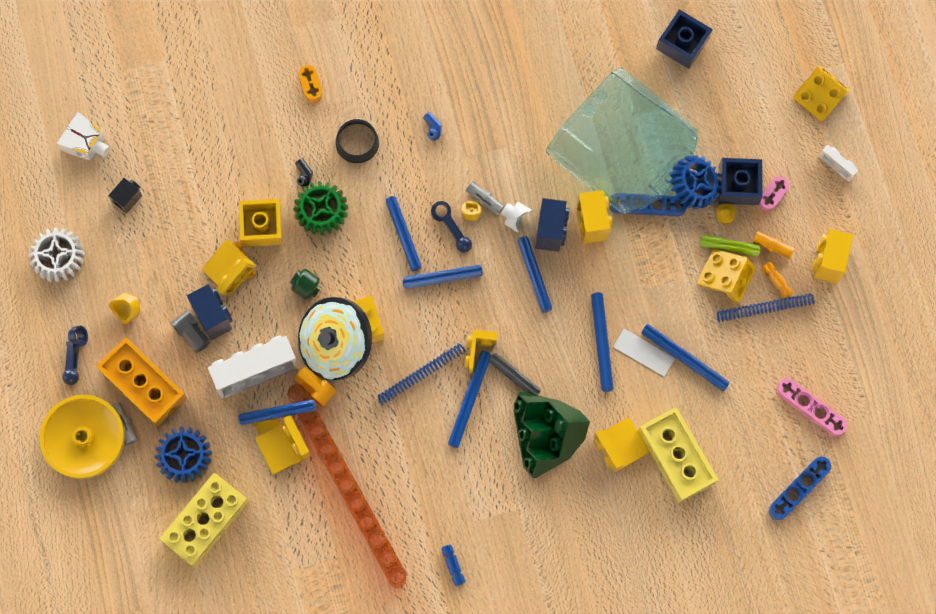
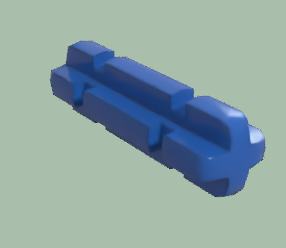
[441,544,465,586]

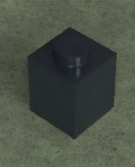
[108,178,142,214]

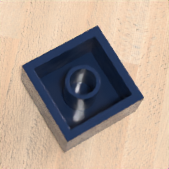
[656,9,713,69]
[718,158,763,205]
[535,198,570,252]
[186,284,233,341]

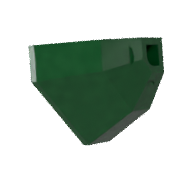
[513,392,590,478]

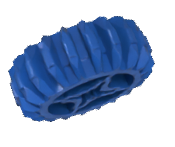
[669,155,720,209]
[155,427,212,483]

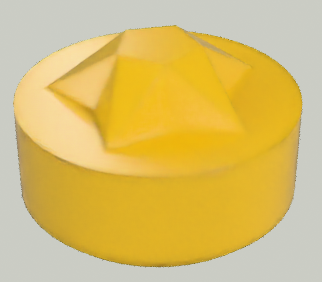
[461,201,482,221]
[715,204,736,225]

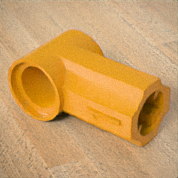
[294,366,337,407]

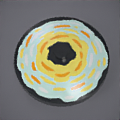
[298,297,372,380]

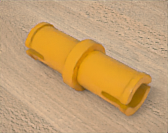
[753,231,795,259]

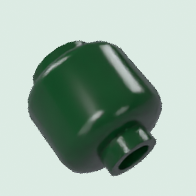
[290,269,321,299]

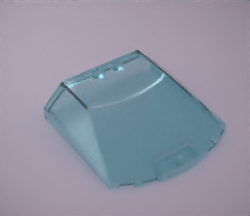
[546,67,698,214]

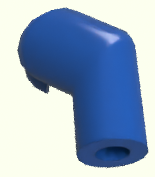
[423,112,442,141]

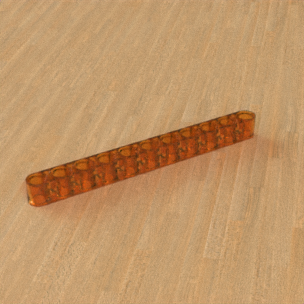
[287,384,407,588]

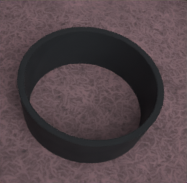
[335,119,379,163]

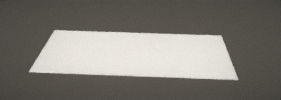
[613,329,675,377]

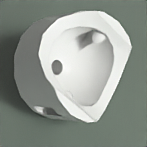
[501,202,532,233]

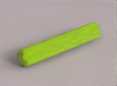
[700,235,760,257]

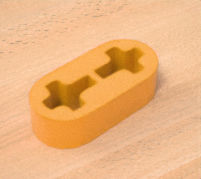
[299,65,323,103]

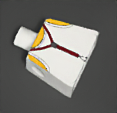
[57,112,110,160]

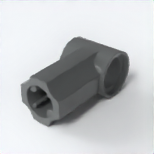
[170,310,210,353]

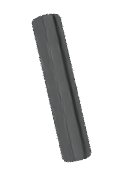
[489,353,541,395]

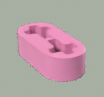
[759,176,789,212]

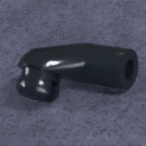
[295,158,313,188]

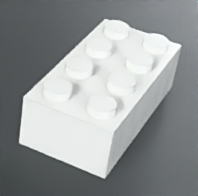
[208,335,298,399]

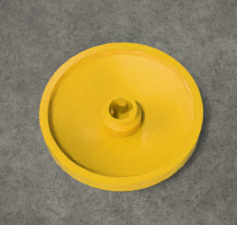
[39,395,125,479]

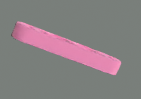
[776,379,847,436]

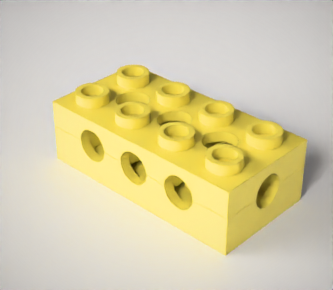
[638,407,719,503]
[160,473,249,568]

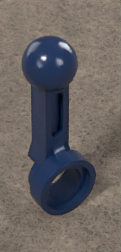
[431,201,472,253]
[62,325,88,385]

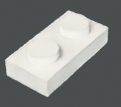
[819,145,858,182]

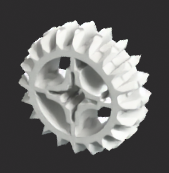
[28,227,85,283]

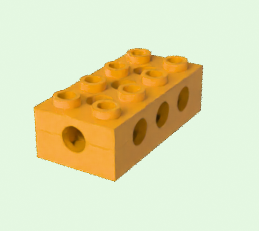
[96,337,188,428]

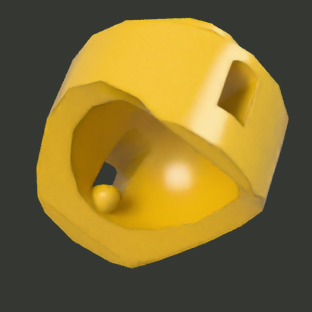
[108,293,140,325]

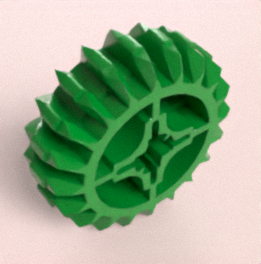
[293,181,348,236]

